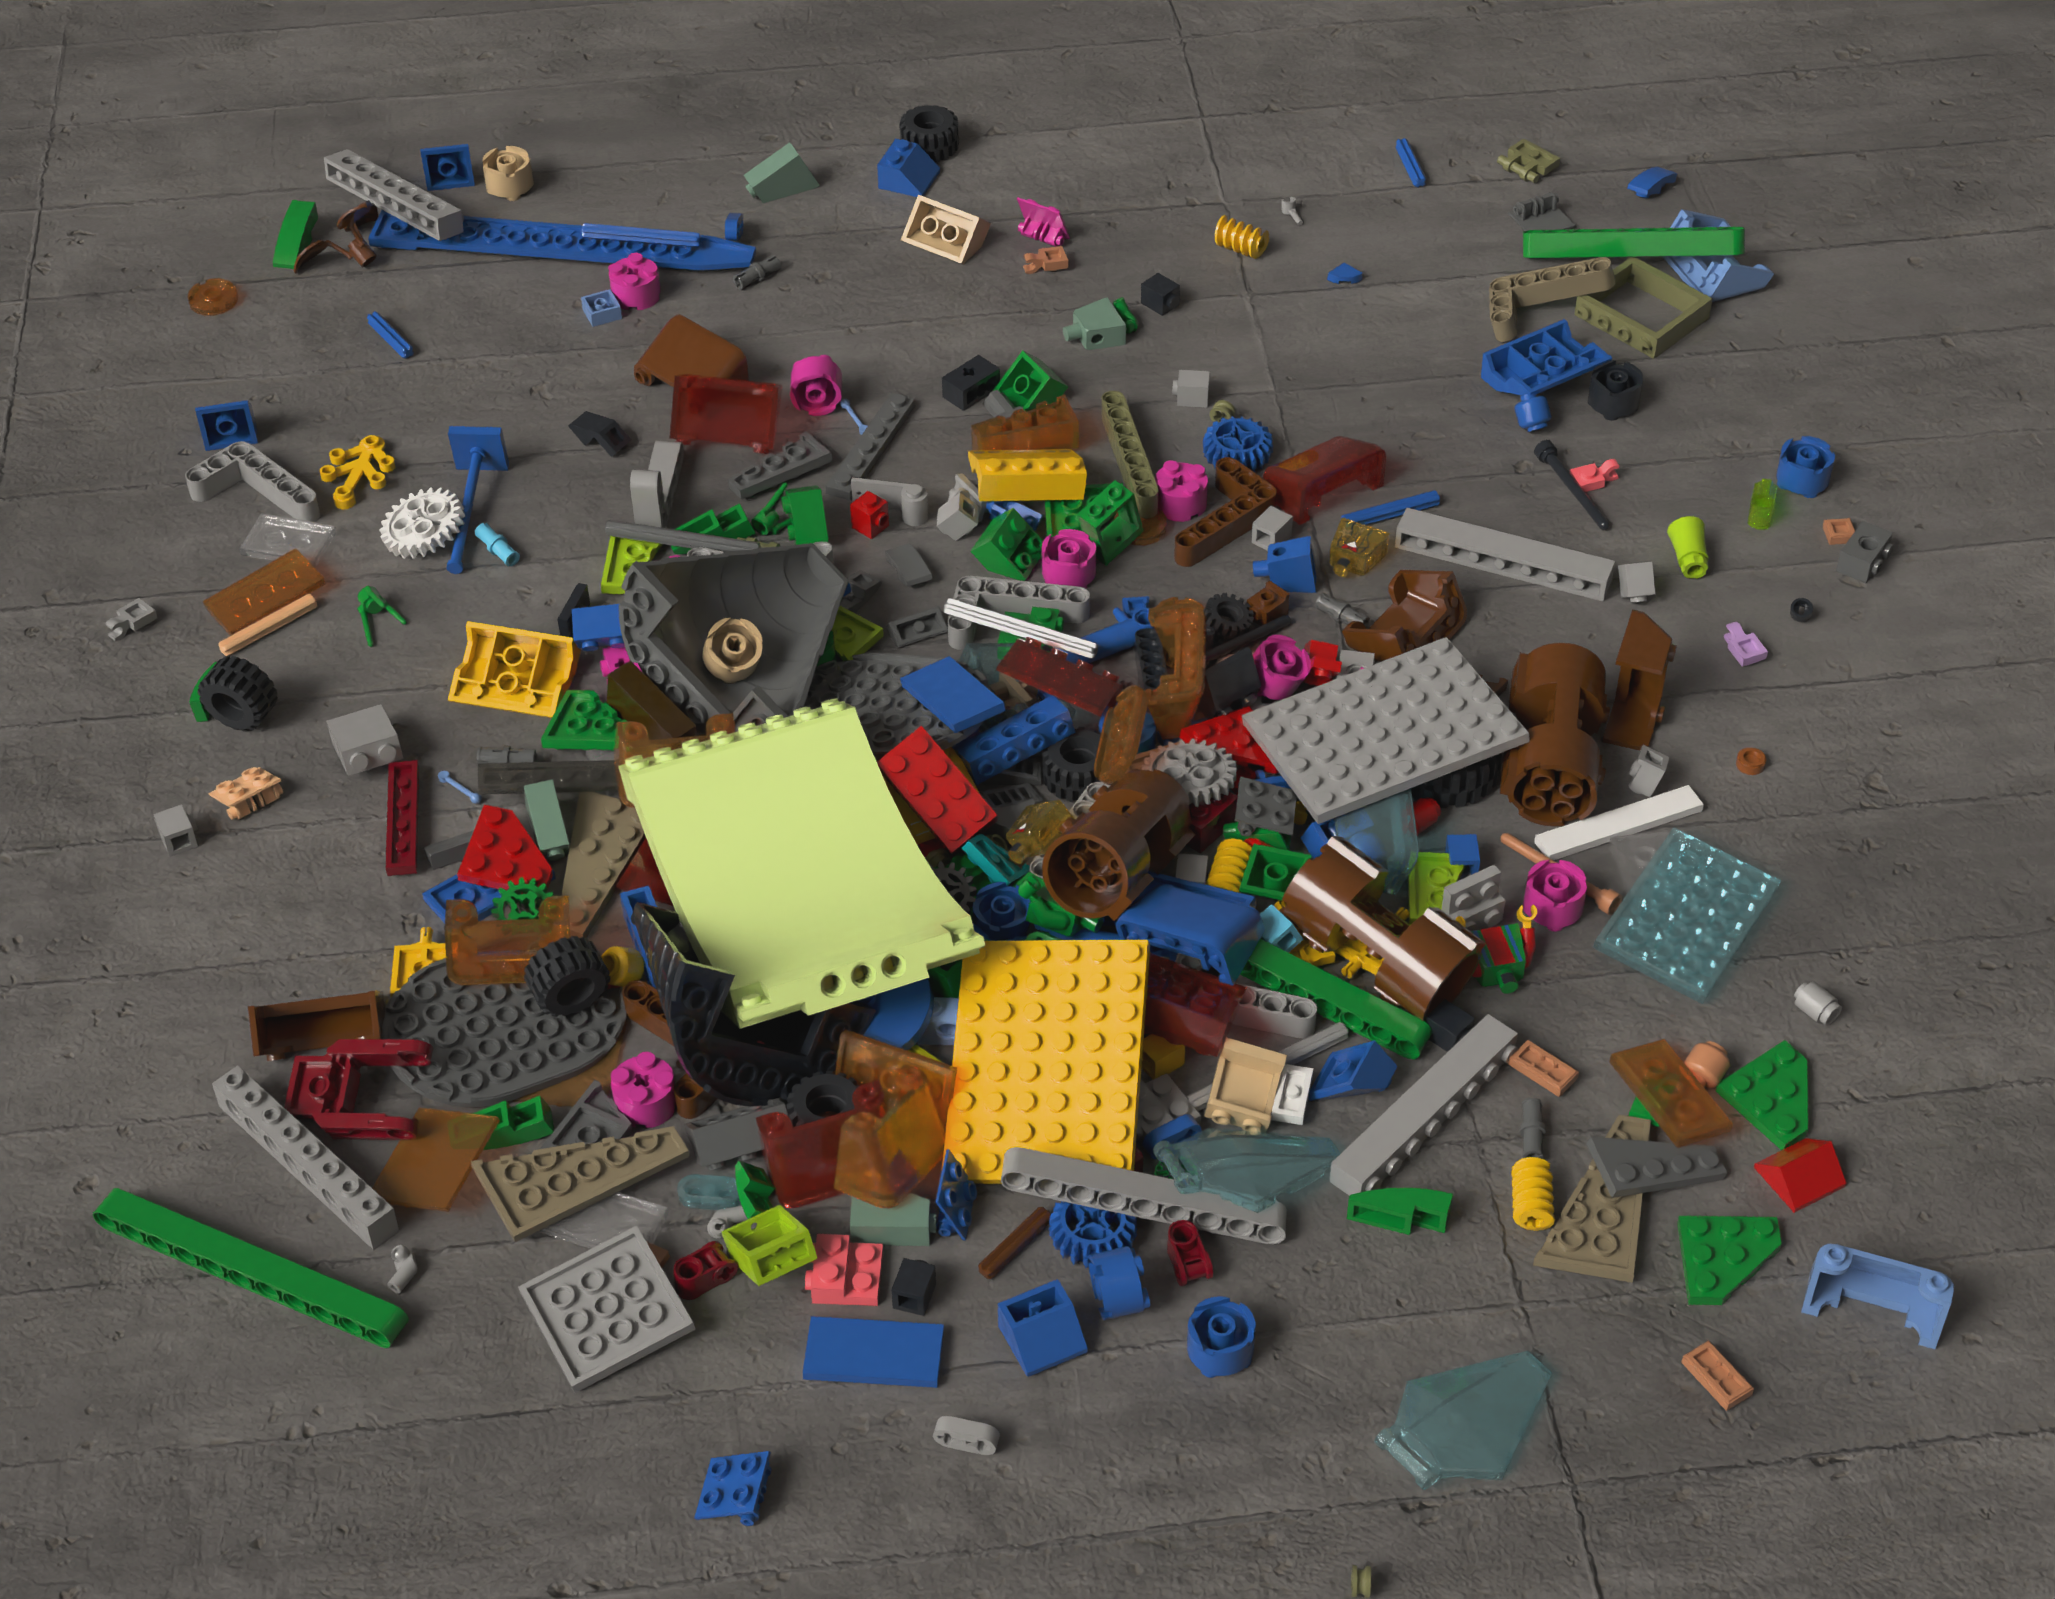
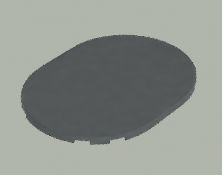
[804,653,991,762]
[382,934,627,1107]

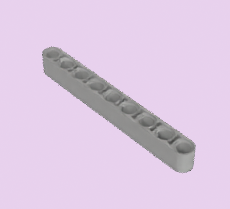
[1001,1147,1287,1245]

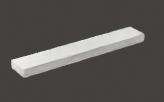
[1534,785,1704,861]

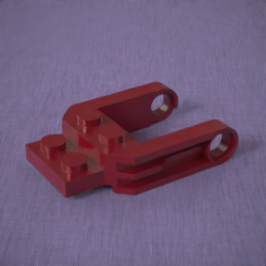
[284,1039,433,1140]

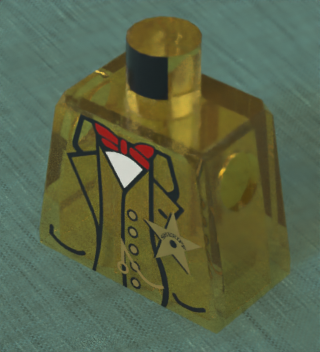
[1329,517,1389,577]
[1006,800,1075,864]

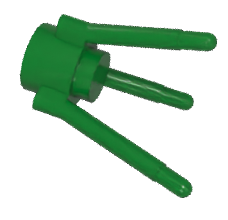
[751,482,792,535]
[357,585,407,647]

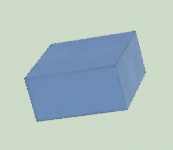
[581,289,622,327]

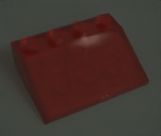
[996,636,1124,717]
[1144,953,1247,1057]

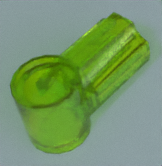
[1748,479,1778,530]

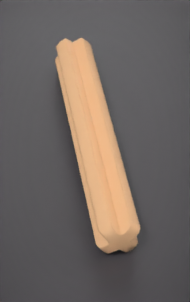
[219,594,317,656]

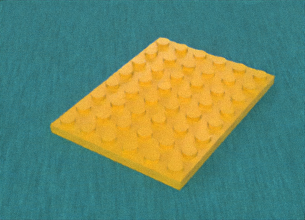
[942,940,1150,1184]

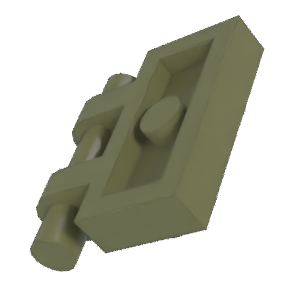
[1497,139,1560,183]

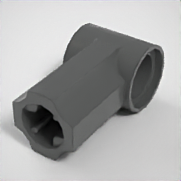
[984,390,1029,436]

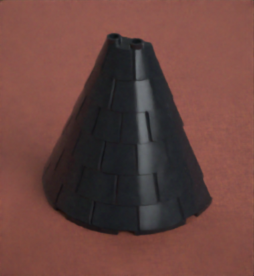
[631,902,876,1107]

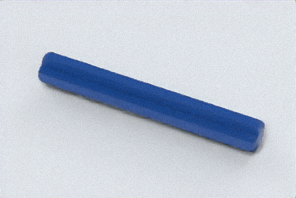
[1341,490,1440,530]

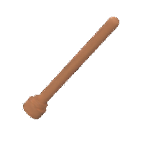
[1500,833,1623,915]

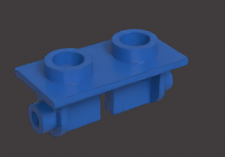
[986,501,1043,531]

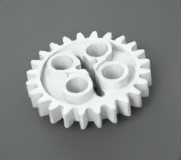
[379,487,465,559]

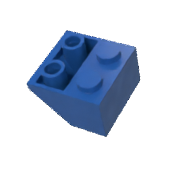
[998,1279,1088,1377]

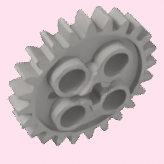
[1142,739,1236,807]

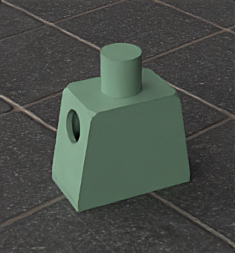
[1063,297,1126,350]

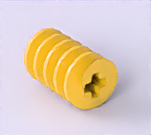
[1215,215,1269,259]
[1205,838,1252,893]
[1511,1157,1555,1231]

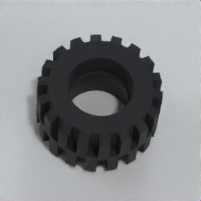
[900,105,959,162]
[198,656,278,731]
[1042,727,1115,802]
[524,936,610,1017]
[787,1071,868,1158]

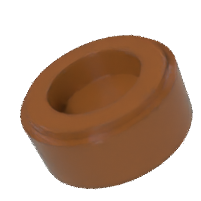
[1736,748,1766,775]

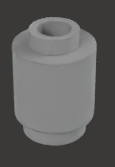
[1794,981,1842,1026]

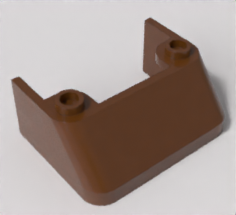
[1602,609,1677,751]
[248,990,385,1061]

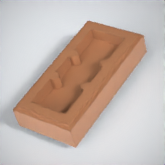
[1508,1040,1579,1097]
[1681,1340,1754,1411]

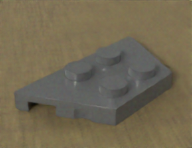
[540,1080,633,1149]

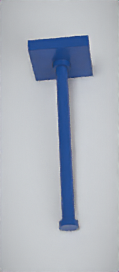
[446,426,509,574]

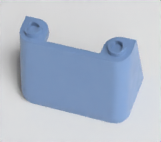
[1662,209,1774,302]
[1801,1244,1954,1349]

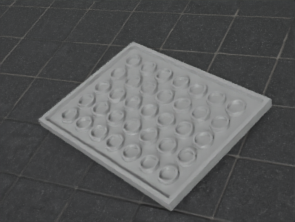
[1242,637,1529,824]

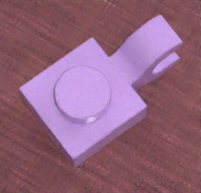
[1724,622,1768,667]

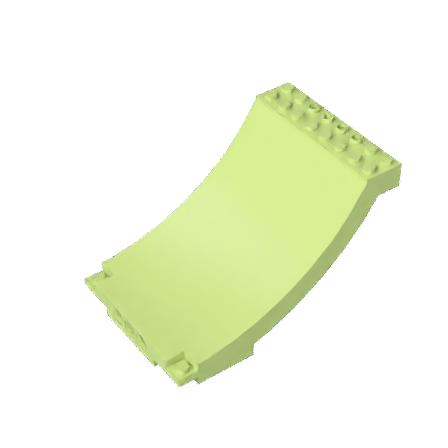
[618,699,985,1029]

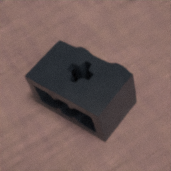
[942,355,1000,411]

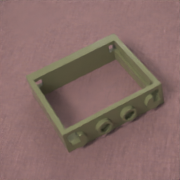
[1574,257,1713,359]

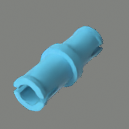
[475,523,520,567]

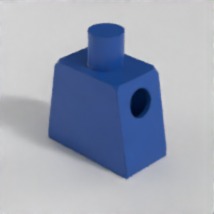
[1253,536,1317,593]

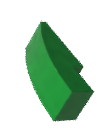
[273,200,318,269]
[670,503,755,554]
[449,1096,554,1151]
[1347,1188,1453,1235]

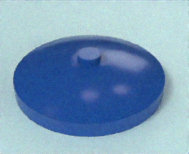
[840,974,934,1066]

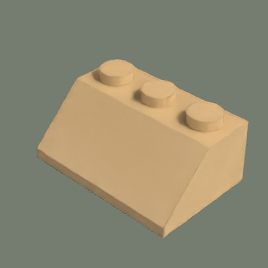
[901,195,991,264]

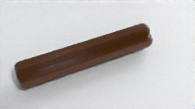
[978,1207,1051,1279]

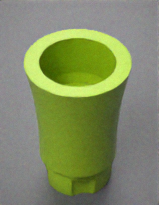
[1667,516,1709,579]

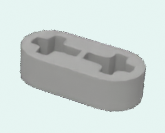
[933,1416,1000,1455]

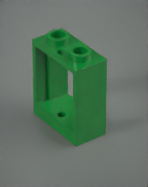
[1077,480,1144,566]

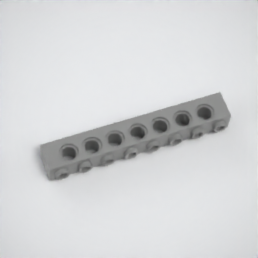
[324,149,464,241]
[212,1065,399,1250]

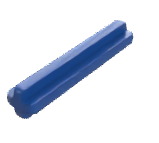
[1395,138,1426,187]
[367,311,414,359]

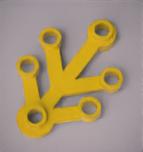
[320,435,395,509]

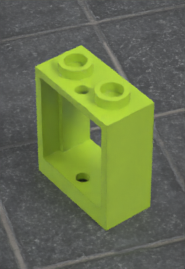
[721,1205,818,1286]

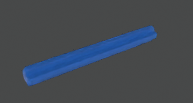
[581,223,701,247]

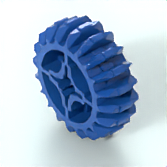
[1203,416,1273,472]
[1049,1201,1137,1268]

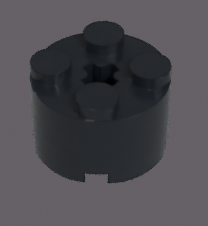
[1588,360,1643,421]

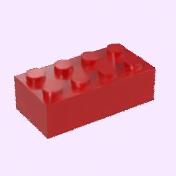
[877,725,998,858]

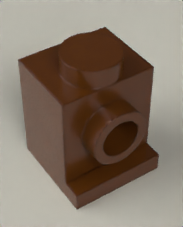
[1246,580,1290,626]

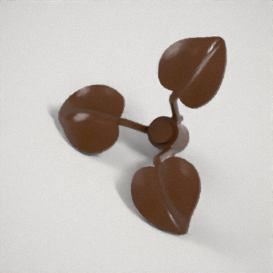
[294,200,379,274]

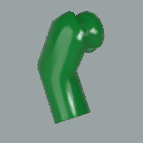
[1112,297,1138,334]

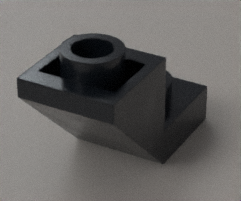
[568,411,632,457]

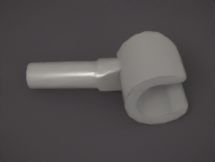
[1281,196,1303,226]

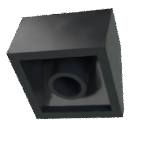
[1191,647,1261,720]

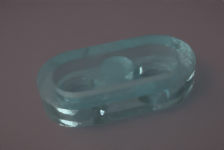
[677,1174,741,1210]

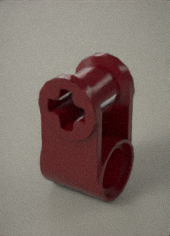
[1167,1220,1213,1286]
[674,1241,739,1300]

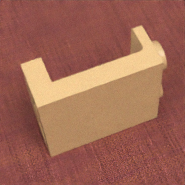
[1204,1037,1287,1134]

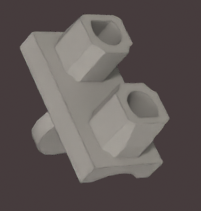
[948,473,989,522]

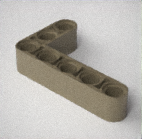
[1489,257,1616,342]

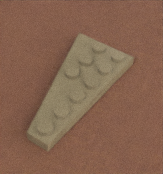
[556,788,647,938]
[1533,1115,1651,1283]
[471,1126,689,1242]

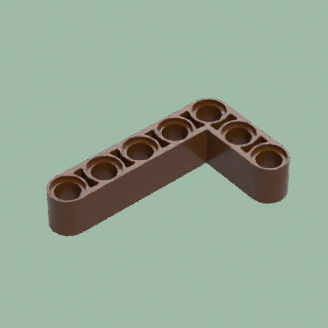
[1174,457,1277,567]
[622,980,718,1119]

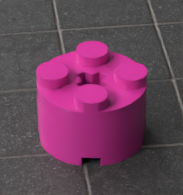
[608,253,660,310]
[790,355,842,416]
[1155,460,1208,522]
[1042,529,1096,589]
[1253,635,1311,700]
[1523,860,1587,932]
[611,1052,676,1128]

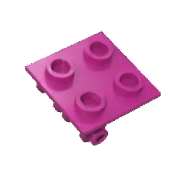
[1017,197,1070,247]

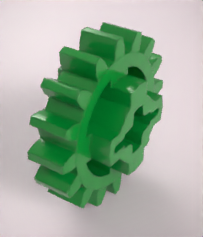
[491,877,558,937]

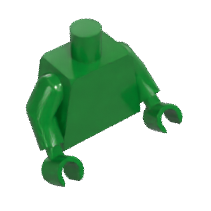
[1018,875,1104,937]

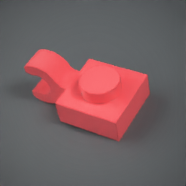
[1570,459,1619,492]

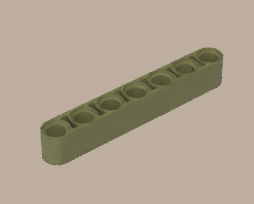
[1101,391,1158,519]

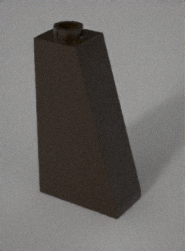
[607,660,696,750]

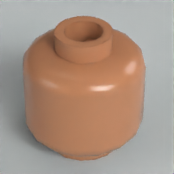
[1682,1041,1730,1089]

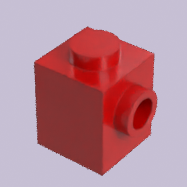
[850,491,889,539]

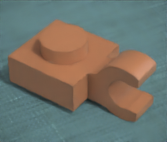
[1023,246,1069,274]

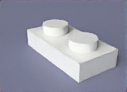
[1271,1064,1313,1125]

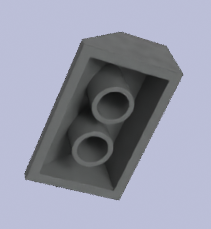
[684,1099,794,1170]

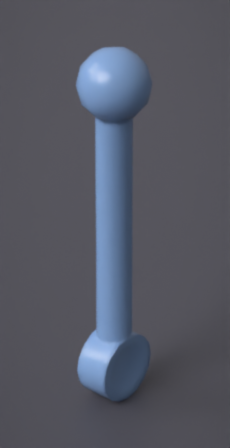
[840,399,868,435]
[438,771,482,804]

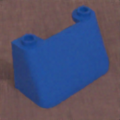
[1115,884,1265,986]

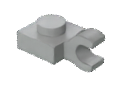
[106,598,157,641]

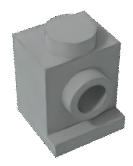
[1628,745,1669,797]

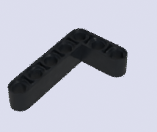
[1135,626,1215,714]

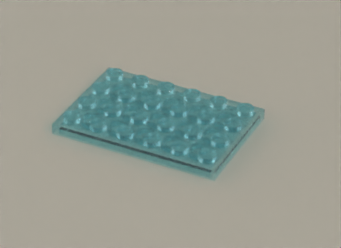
[1593,827,1781,1004]

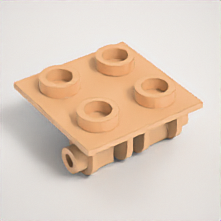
[209,767,283,820]

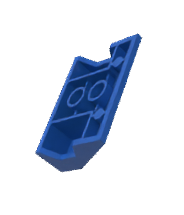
[1481,319,1612,396]

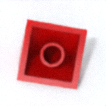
[1754,1138,1846,1213]

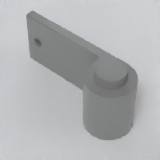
[851,477,928,526]

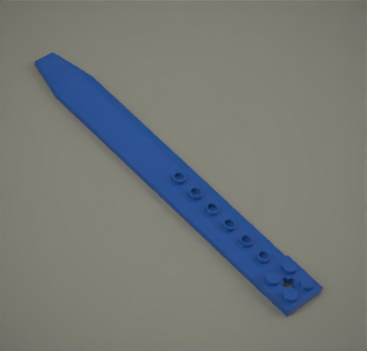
[368,210,756,270]

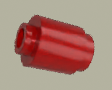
[1398,797,1441,837]

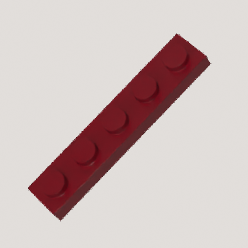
[386,760,419,876]

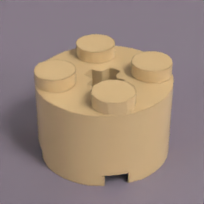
[482,146,534,201]
[702,617,763,684]

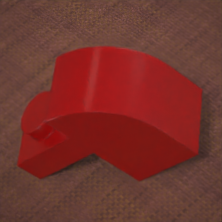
[1302,640,1342,686]

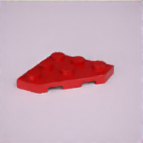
[1179,706,1279,774]
[457,804,553,894]

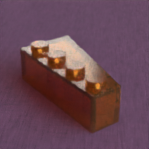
[971,395,1079,450]

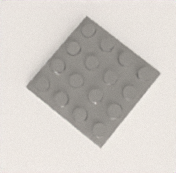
[518,1225,695,1393]

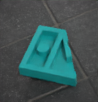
[962,834,1030,886]

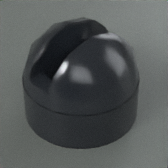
[1790,598,1813,622]

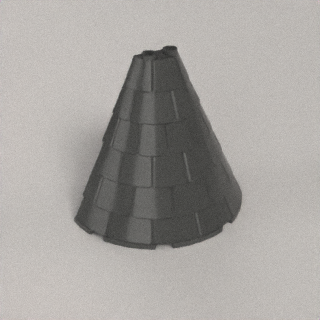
[619,543,848,740]

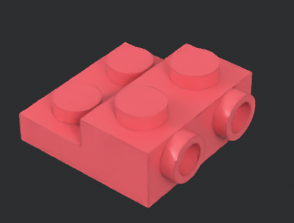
[805,1234,883,1306]

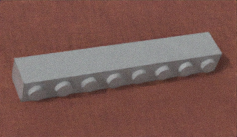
[1395,508,1615,601]
[1330,1014,1518,1196]

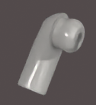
[707,1205,748,1238]
[387,1244,418,1294]

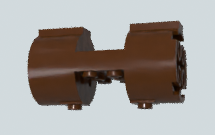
[1500,643,1610,826]
[1042,769,1196,921]
[1279,836,1486,1021]

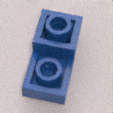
[1627,167,1677,198]

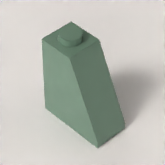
[743,142,820,203]
[524,779,569,861]
[850,1173,937,1246]

